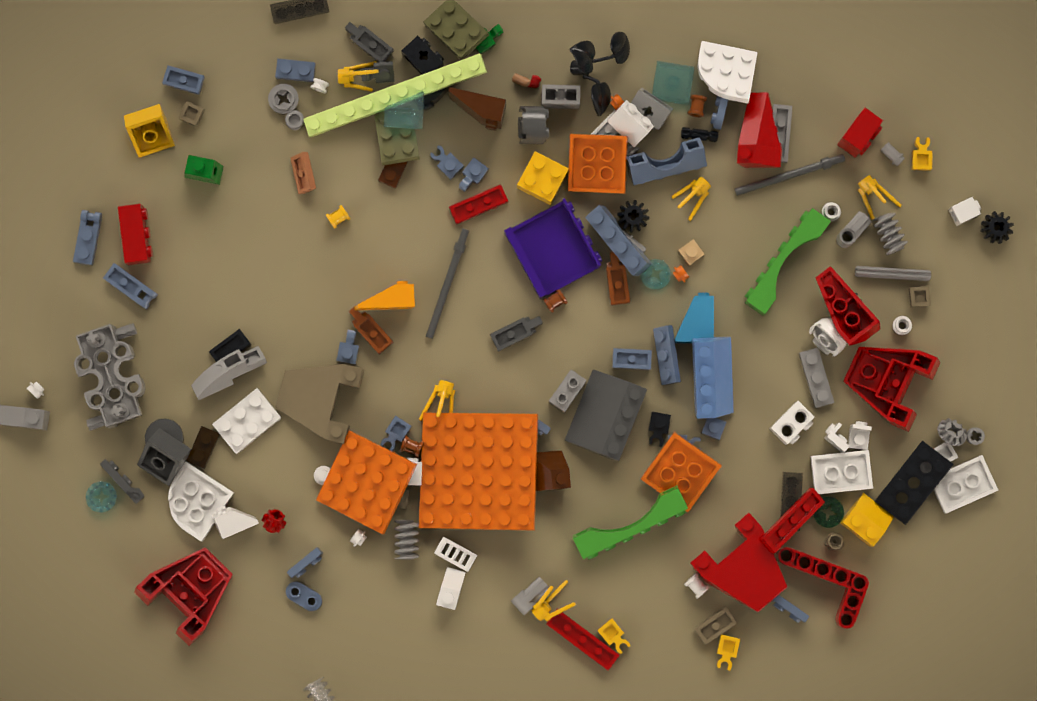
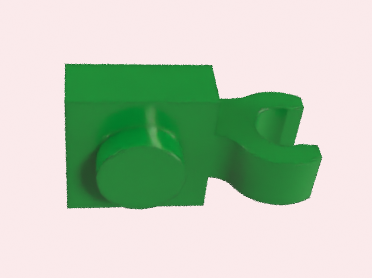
[476,24,504,55]

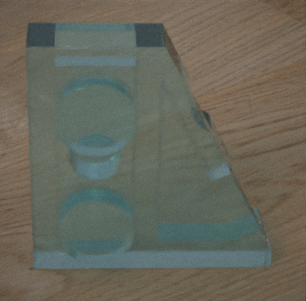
[384,91,424,129]

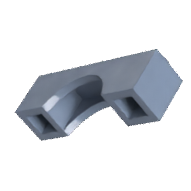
[627,137,707,185]
[585,205,652,276]

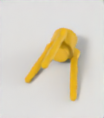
[338,61,379,92]
[858,175,901,220]
[671,177,711,221]
[419,380,456,421]
[531,580,576,622]

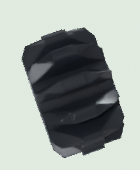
[617,200,650,233]
[980,211,1014,244]

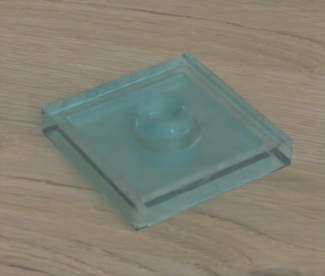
[652,61,695,105]

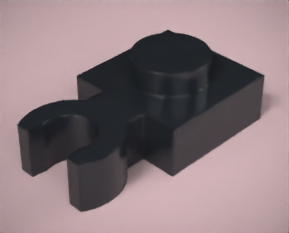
[648,412,671,447]

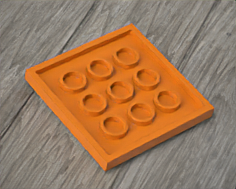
[316,430,417,534]

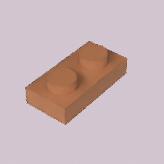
[291,152,316,194]

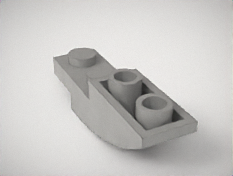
[191,346,267,400]

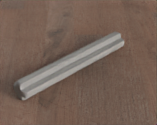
[855,266,931,281]

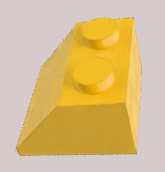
[124,104,175,158]
[839,492,894,547]

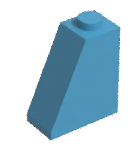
[675,293,714,344]

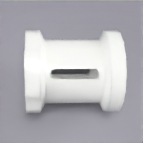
[684,573,710,599]

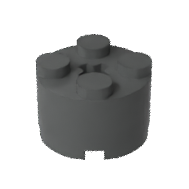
[518,106,549,144]

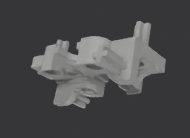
[74,323,146,431]

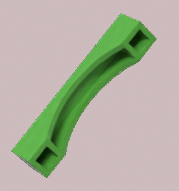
[744,208,831,316]
[573,485,688,560]

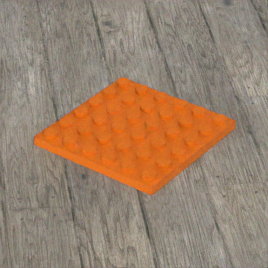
[419,413,538,531]

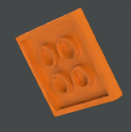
[568,134,628,194]
[641,432,722,512]

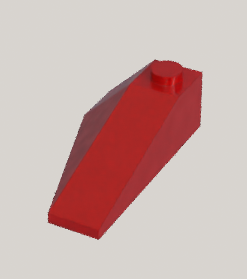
[737,92,782,168]
[815,266,881,346]

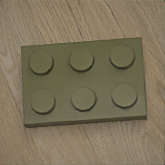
[423,0,489,60]
[374,105,420,166]

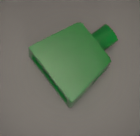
[184,155,224,185]

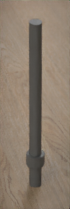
[734,154,845,196]
[425,228,469,339]

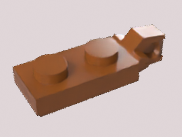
[606,252,630,306]
[349,306,394,355]

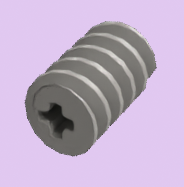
[872,213,908,255]
[394,520,419,559]

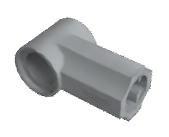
[836,211,872,248]
[511,577,549,616]

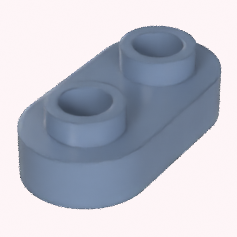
[710,96,728,130]
[286,582,322,611]

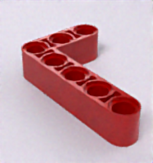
[776,547,869,629]

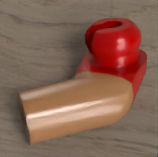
[512,73,541,89]

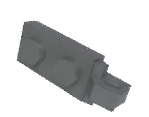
[345,22,394,62]
[490,316,543,352]
[100,459,145,504]

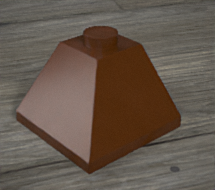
[536,450,571,491]

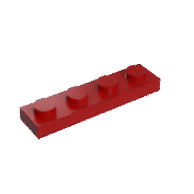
[760,487,825,554]
[546,608,620,671]

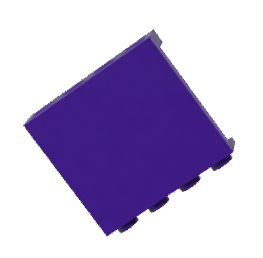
[504,198,602,299]

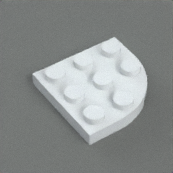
[697,41,757,103]
[168,461,234,542]

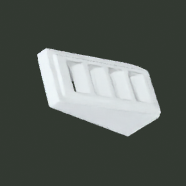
[434,536,477,572]

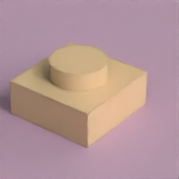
[678,239,705,266]

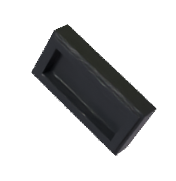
[209,329,252,362]

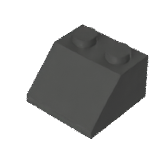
[137,428,191,486]

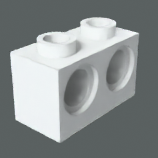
[769,401,814,445]

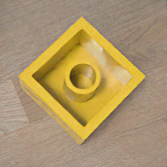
[517,151,569,206]

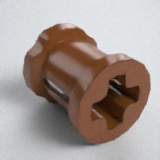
[687,95,707,118]
[543,289,568,313]
[400,436,424,458]

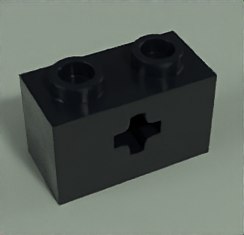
[401,35,444,75]

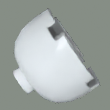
[809,317,847,356]

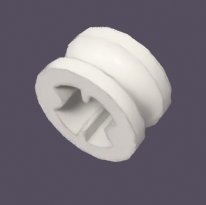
[310,78,329,94]

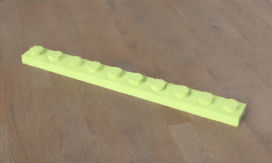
[303,53,487,137]

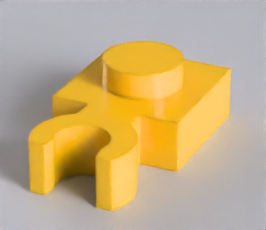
[912,137,932,171]
[597,618,630,654]
[717,634,740,671]

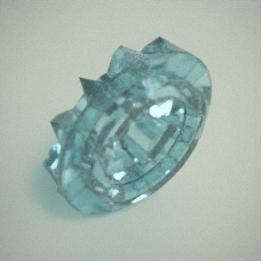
[640,259,671,289]
[86,481,117,512]

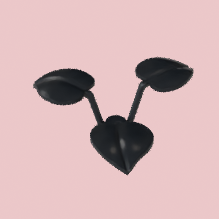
[569,32,630,116]

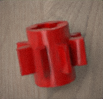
[261,509,287,533]

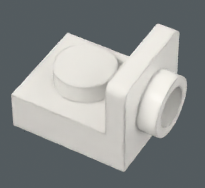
[848,421,872,450]
[824,423,849,453]

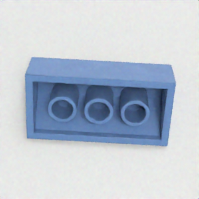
[692,337,734,419]

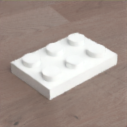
[212,388,281,454]
[810,450,873,494]
[934,455,998,514]

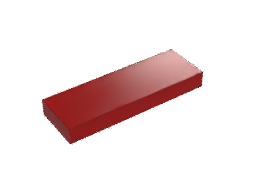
[449,184,509,225]

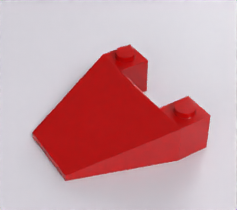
[843,347,940,432]
[690,513,788,612]
[134,548,233,646]

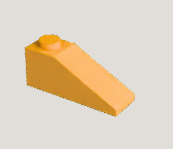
[354,281,415,310]

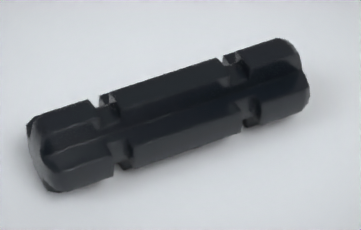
[681,127,718,142]

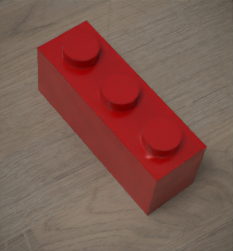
[118,204,153,265]

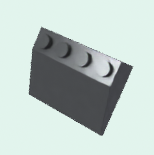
[565,369,647,462]

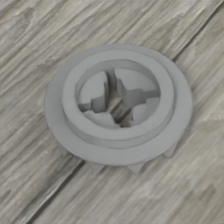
[268,84,299,115]
[937,418,968,446]

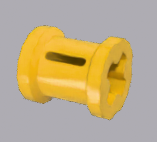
[326,205,350,229]

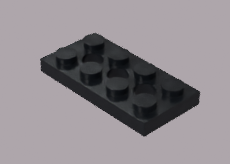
[875,440,954,525]

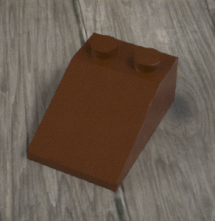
[449,87,506,131]

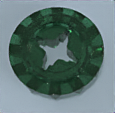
[813,497,844,528]

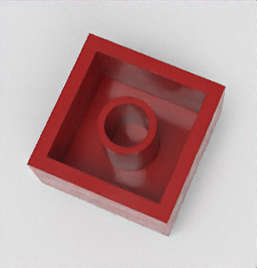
[837,107,884,158]

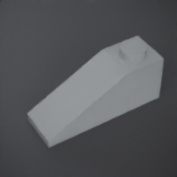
[0,405,50,431]

